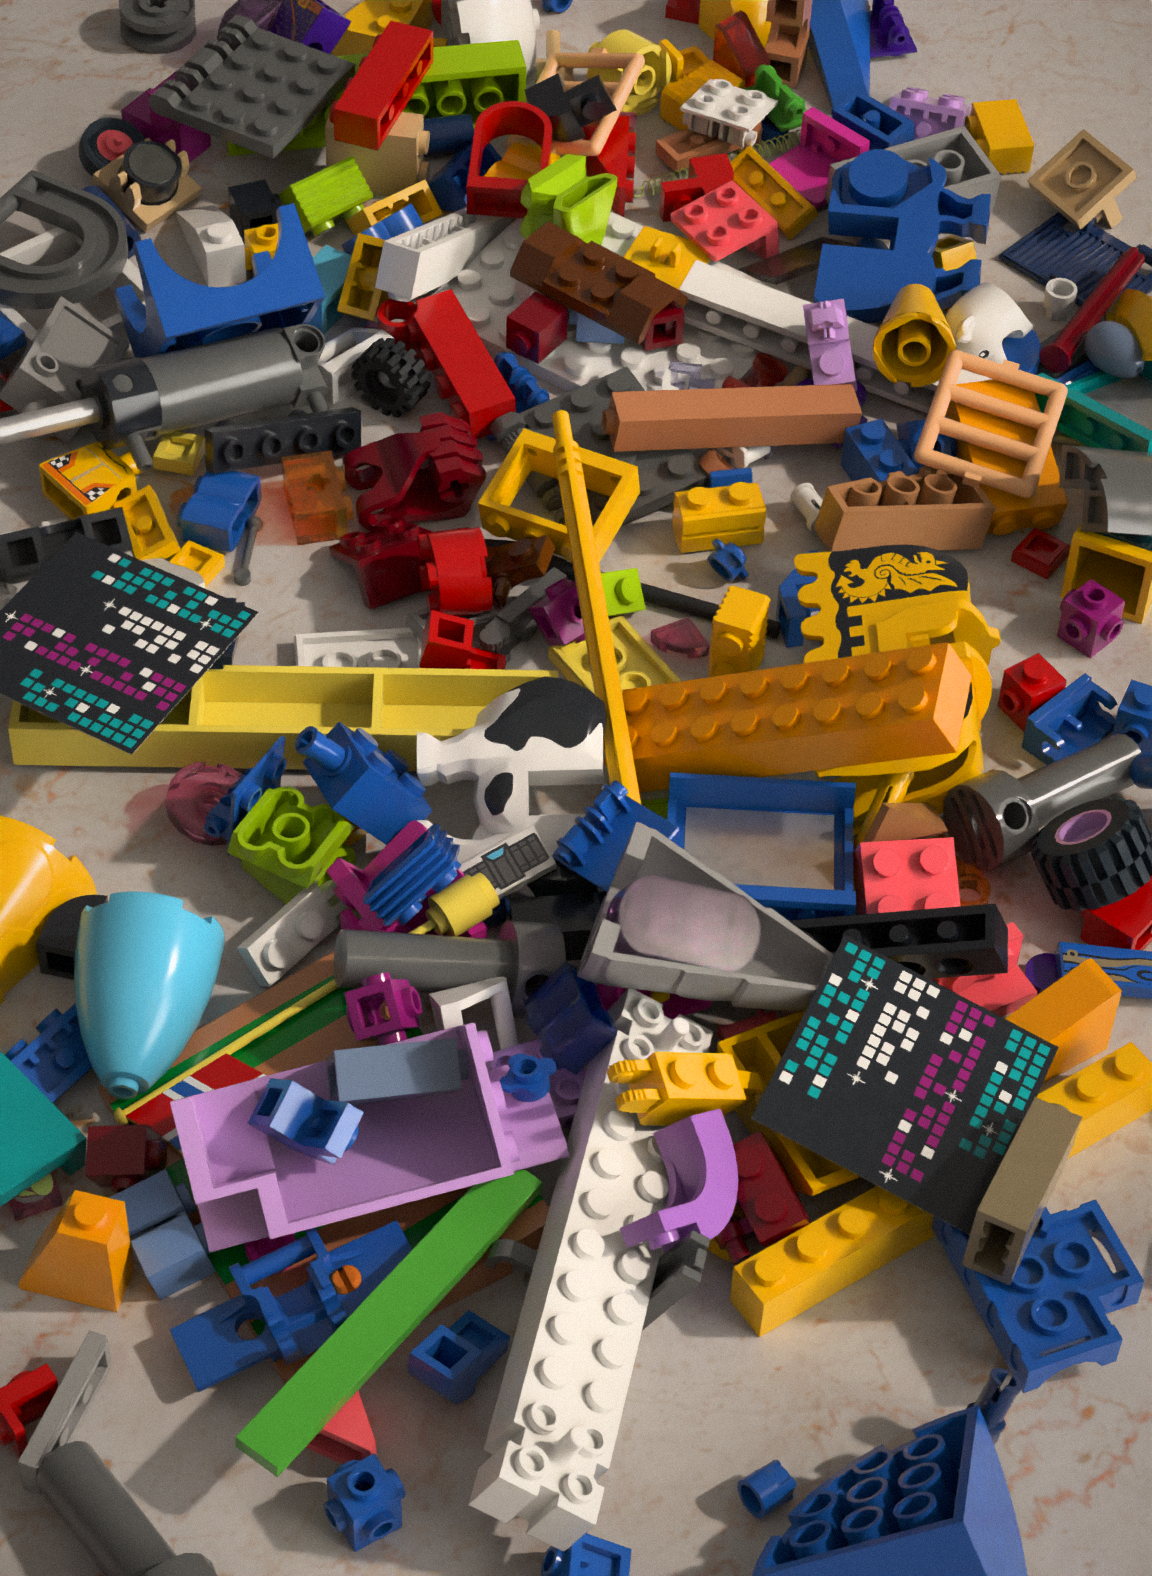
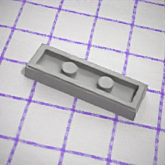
[18,1330,112,1495]

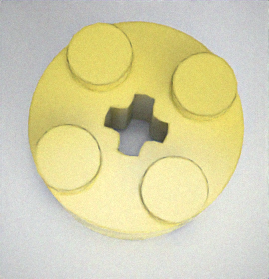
[587,29,672,116]

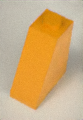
[18,1190,134,1312]

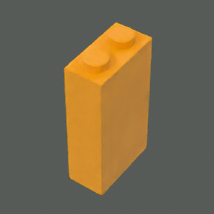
[945,379,1068,535]

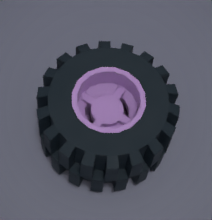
[1030,797,1152,911]

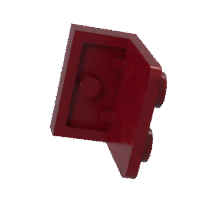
[329,517,432,609]

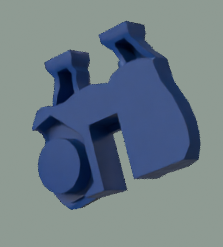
[814,149,991,323]

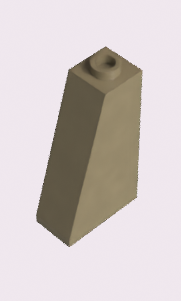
[962,1097,1082,1286]

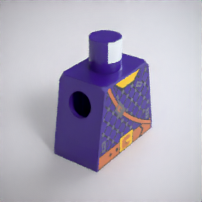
[270,0,351,54]

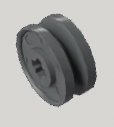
[119,0,196,54]

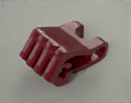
[342,412,486,531]

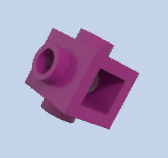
[528,577,585,646]
[1057,579,1125,659]
[344,972,422,1046]

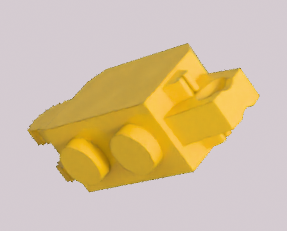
[607,1052,764,1126]

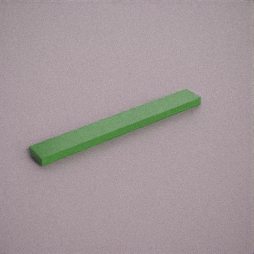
[235,1169,543,1477]

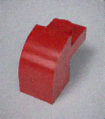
[659,153,734,222]
[419,610,506,670]

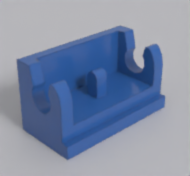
[1022,673,1117,765]

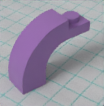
[620,1109,738,1254]

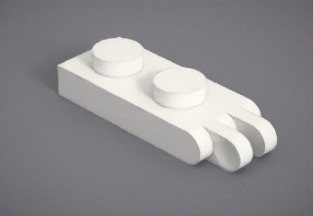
[236,880,347,987]

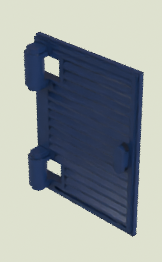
[998,212,1152,321]

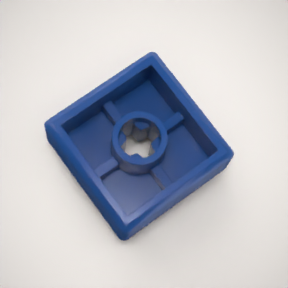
[363,824,461,926]

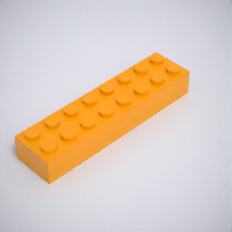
[604,642,972,793]

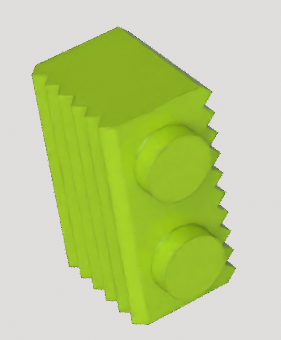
[278,156,373,237]

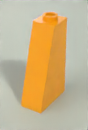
[1005,958,1122,1084]

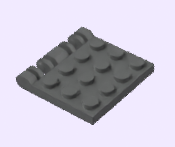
[148,15,355,159]
[490,366,709,526]

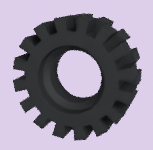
[351,338,431,418]

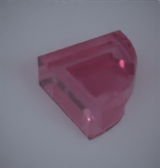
[650,617,710,659]

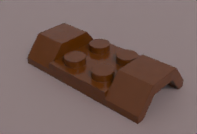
[510,222,687,345]

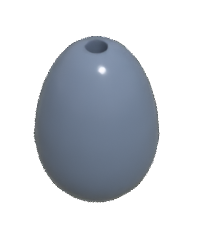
[1084,321,1145,378]

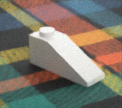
[176,204,247,287]

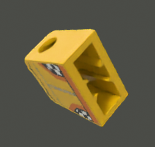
[39,442,144,520]

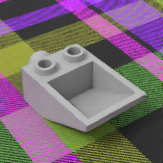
[0,296,129,443]

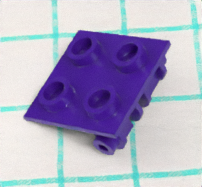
[870,0,917,58]

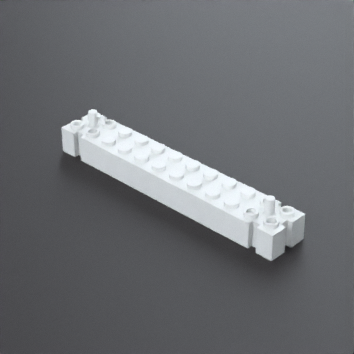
[469,988,713,1551]

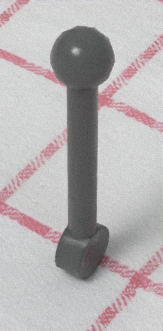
[234,516,263,586]

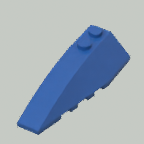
[808,0,870,108]

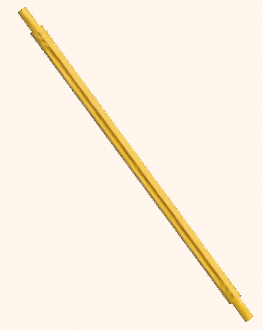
[552,410,670,1002]

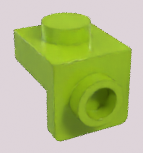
[574,568,646,617]

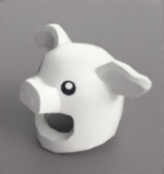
[945,282,1033,364]

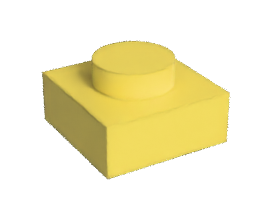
[153,431,205,476]

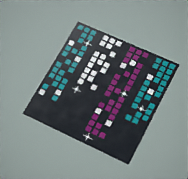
[0,532,259,755]
[751,935,1059,1235]

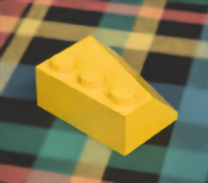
[330,0,435,56]

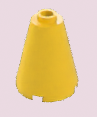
[873,284,956,387]

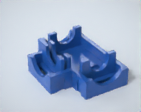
[932,1199,1144,1393]

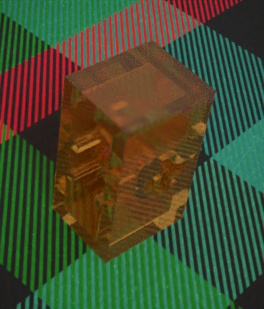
[282,451,354,546]

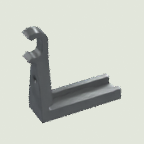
[486,1230,710,1330]

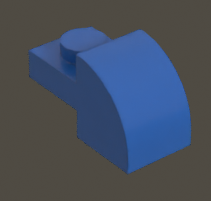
[407,1310,510,1404]

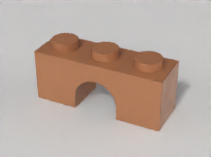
[762,0,812,89]

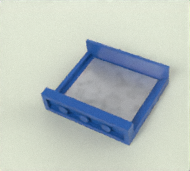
[667,772,856,921]

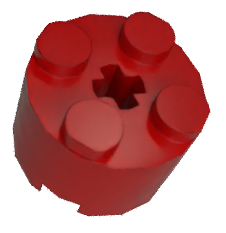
[417,527,493,617]

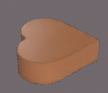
[698,448,734,475]

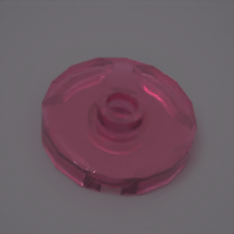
[164,762,242,846]

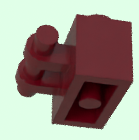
[714,1130,812,1265]

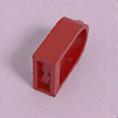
[467,101,552,219]

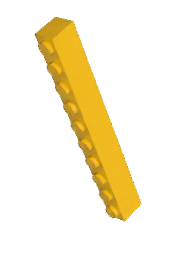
[729,1041,1152,1337]

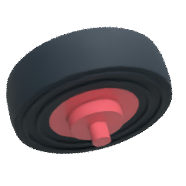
[79,118,146,177]

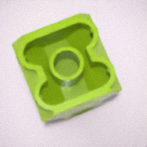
[520,154,617,246]
[227,786,356,904]

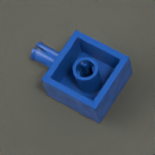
[295,722,433,845]

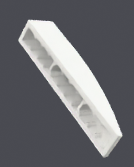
[375,207,512,302]

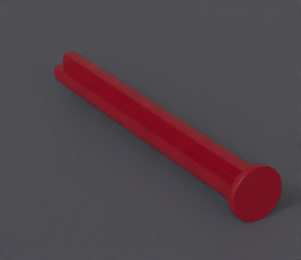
[1040,247,1145,373]

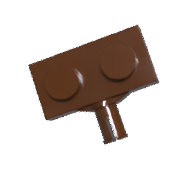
[484,535,556,608]

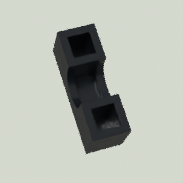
[0,507,133,582]

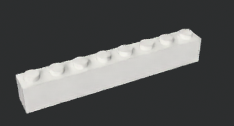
[676,260,993,414]

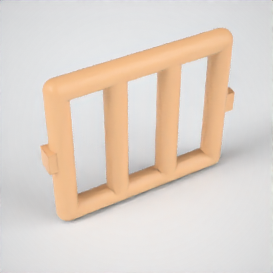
[505,48,645,156]
[914,350,1068,498]

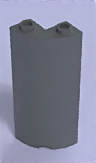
[1059,444,1152,536]

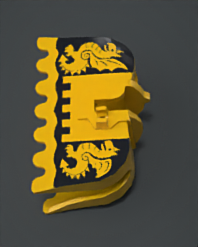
[794,544,1001,836]

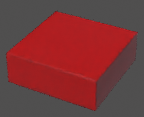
[1011,527,1071,579]

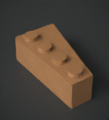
[814,458,995,552]

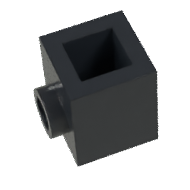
[228,179,282,246]

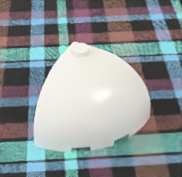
[441,0,540,80]

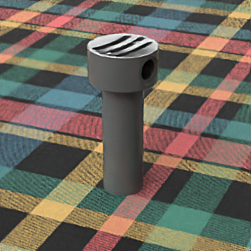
[943,734,1142,871]
[334,920,566,1020]
[36,1441,218,1576]

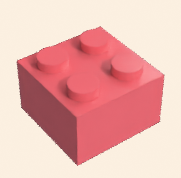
[853,837,961,915]

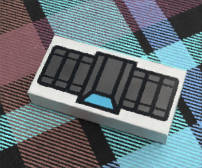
[460,825,557,900]

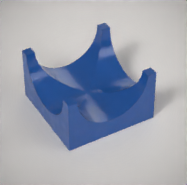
[114,203,325,358]

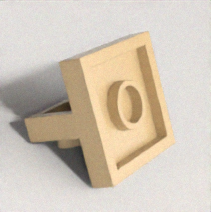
[1027,129,1137,230]

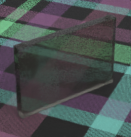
[739,237,860,285]

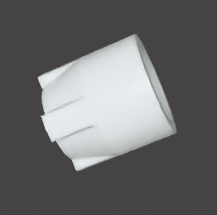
[1043,278,1077,321]

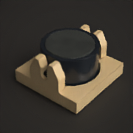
[92,138,202,233]

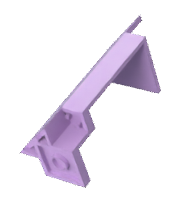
[170,1023,570,1252]

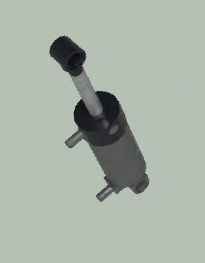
[0,324,330,471]

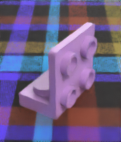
[889,87,971,140]

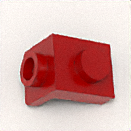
[0,1363,59,1459]

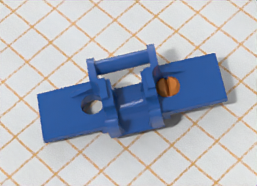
[169,1220,412,1392]

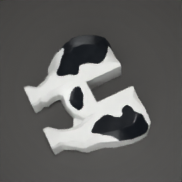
[417,676,607,899]

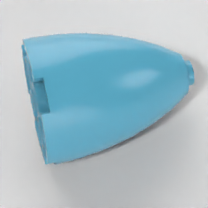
[74,891,225,1099]

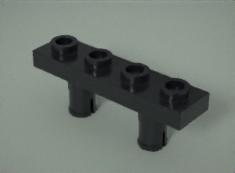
[205,407,361,474]

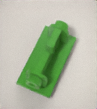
[744,65,806,132]

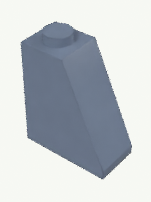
[326,1038,469,1106]

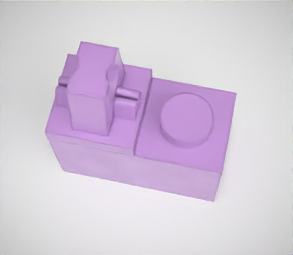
[803,298,857,391]

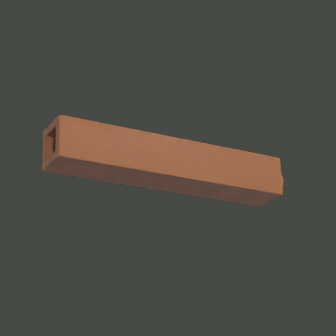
[601,384,862,452]

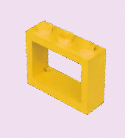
[478,428,640,563]

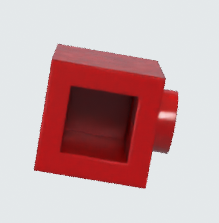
[997,653,1067,732]

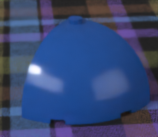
[752,1405,1028,1576]

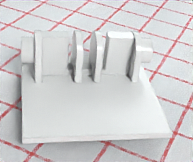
[680,79,779,148]

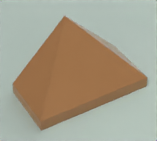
[863,802,948,842]

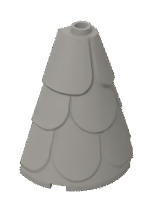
[577,822,834,1012]

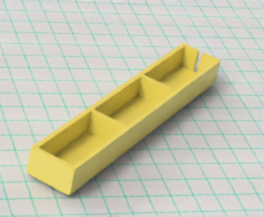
[8,665,558,771]

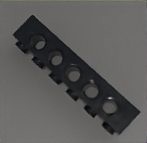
[789,904,1008,979]

